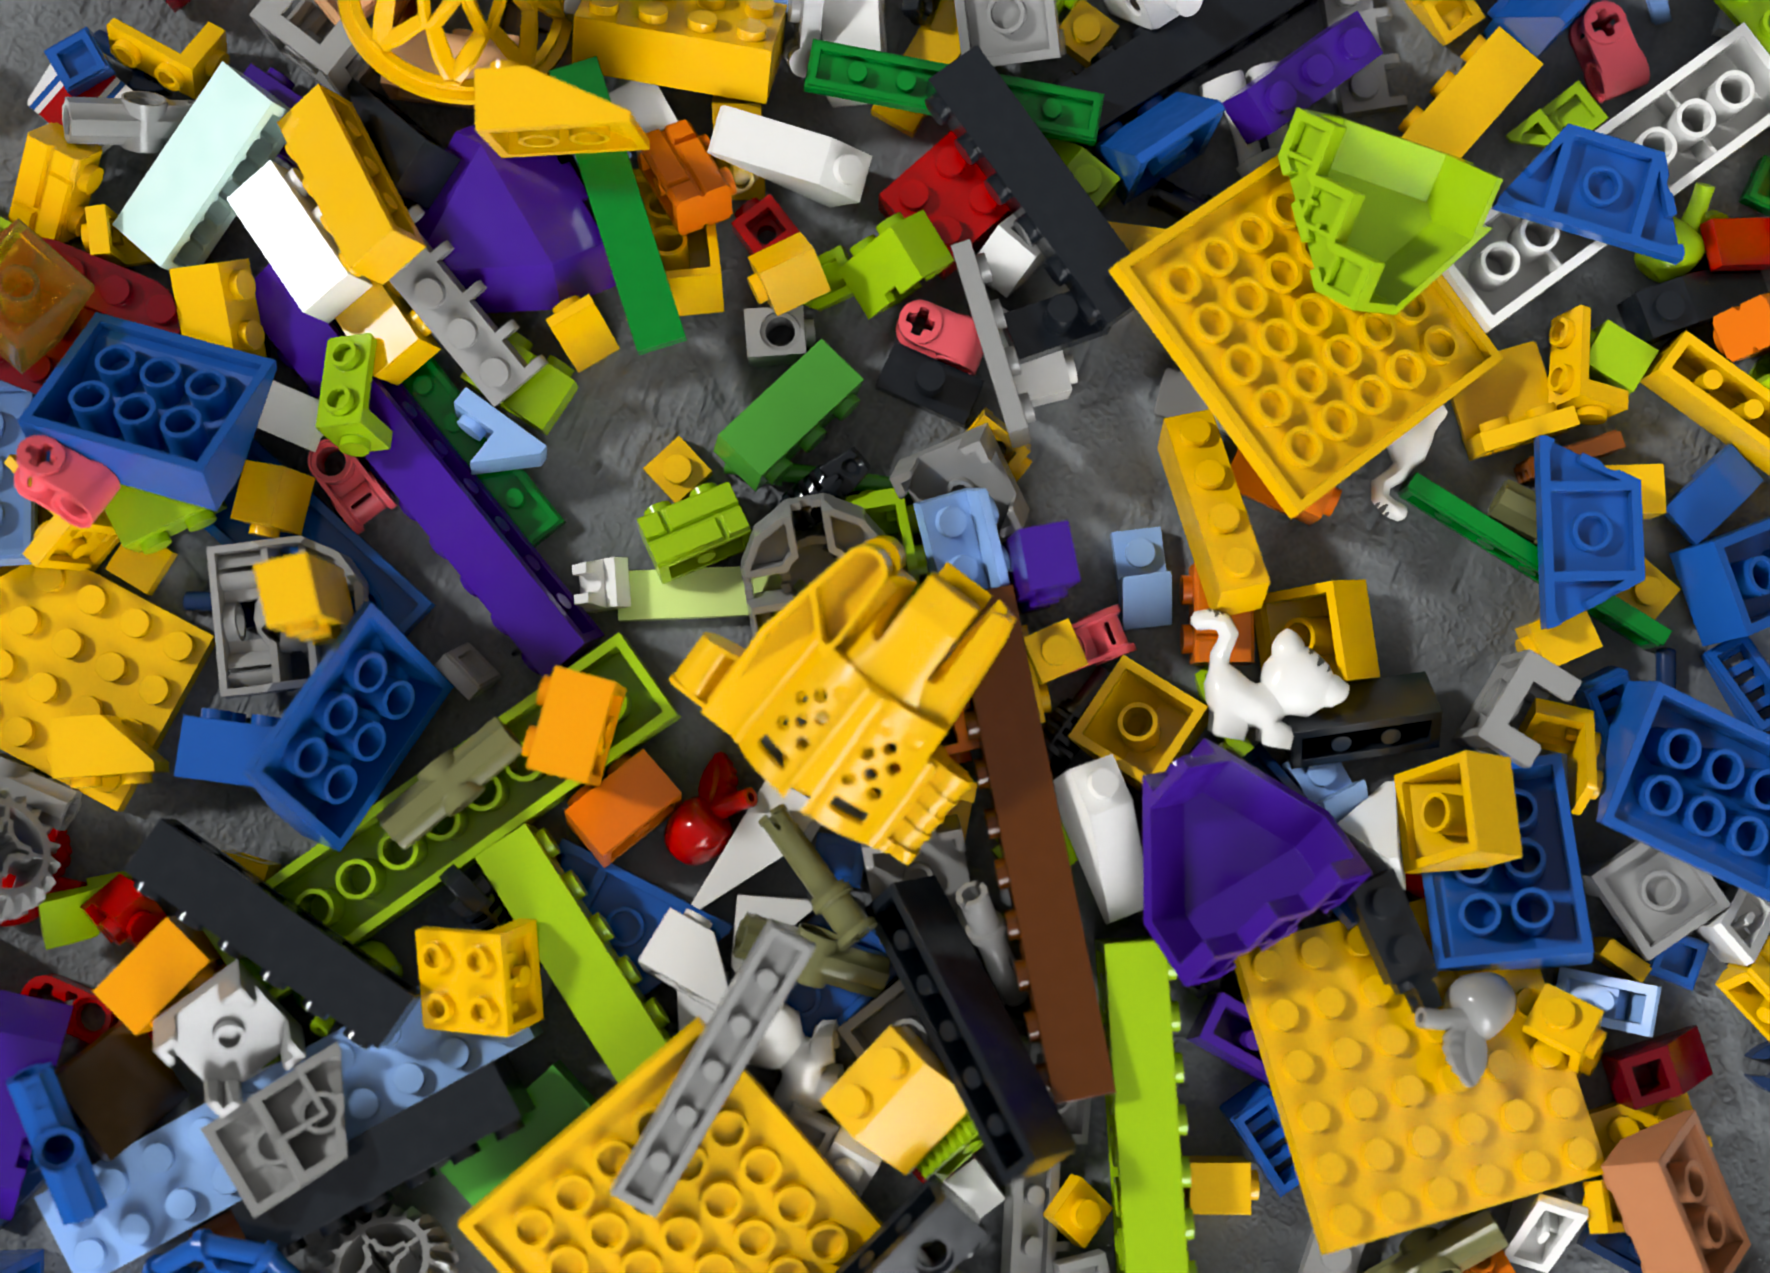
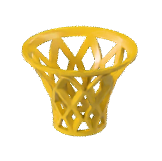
[337,0,572,105]

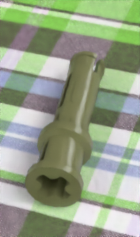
[758,804,878,950]

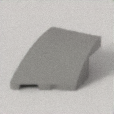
[201,1042,348,1219]

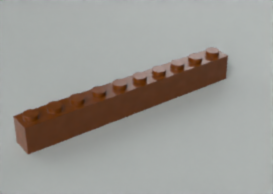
[959,585,1116,1105]

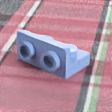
[913,488,1010,589]

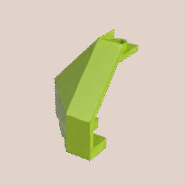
[1278,108,1503,315]

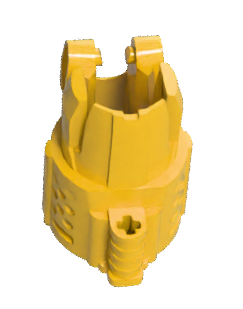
[669,535,1016,865]

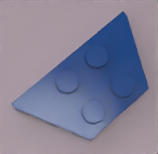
[1492,123,1685,265]
[1533,435,1645,630]
[559,838,734,995]

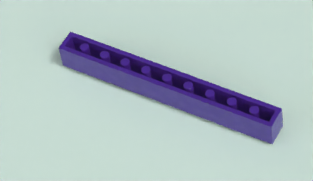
[254,263,605,678]

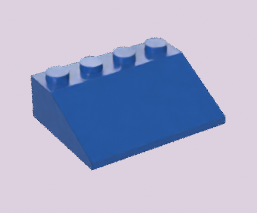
[17,312,277,511]
[243,600,454,852]
[1596,681,1770,902]
[1422,753,1594,971]

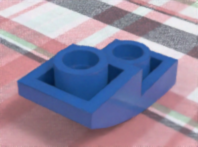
[1664,443,1764,545]

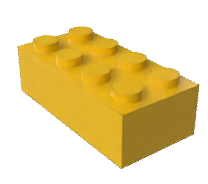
[572,0,787,104]

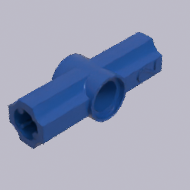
[6,1062,108,1225]

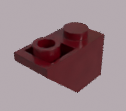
[1601,1025,1713,1110]

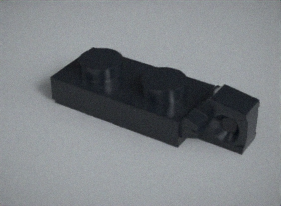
[1346,869,1443,1014]

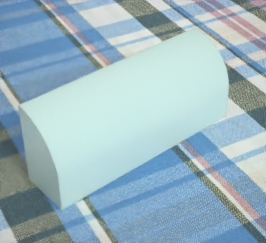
[112,61,290,271]

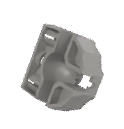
[740,493,901,638]
[206,536,369,699]

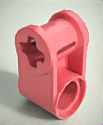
[1569,0,1650,103]
[895,299,984,376]
[14,435,121,528]
[308,439,398,535]
[1061,604,1137,677]

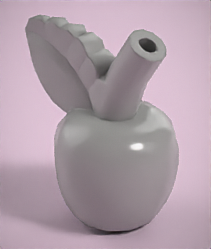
[1415,972,1516,1088]

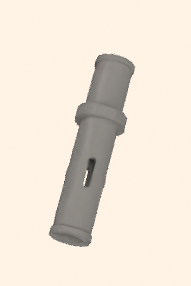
[956,881,1029,1008]

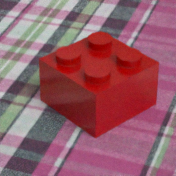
[879,130,1012,280]

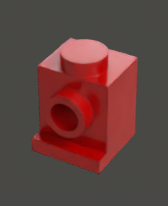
[731,194,800,255]
[80,873,168,948]

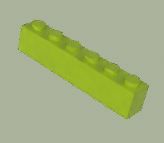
[474,823,671,1084]

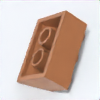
[1601,1110,1751,1273]

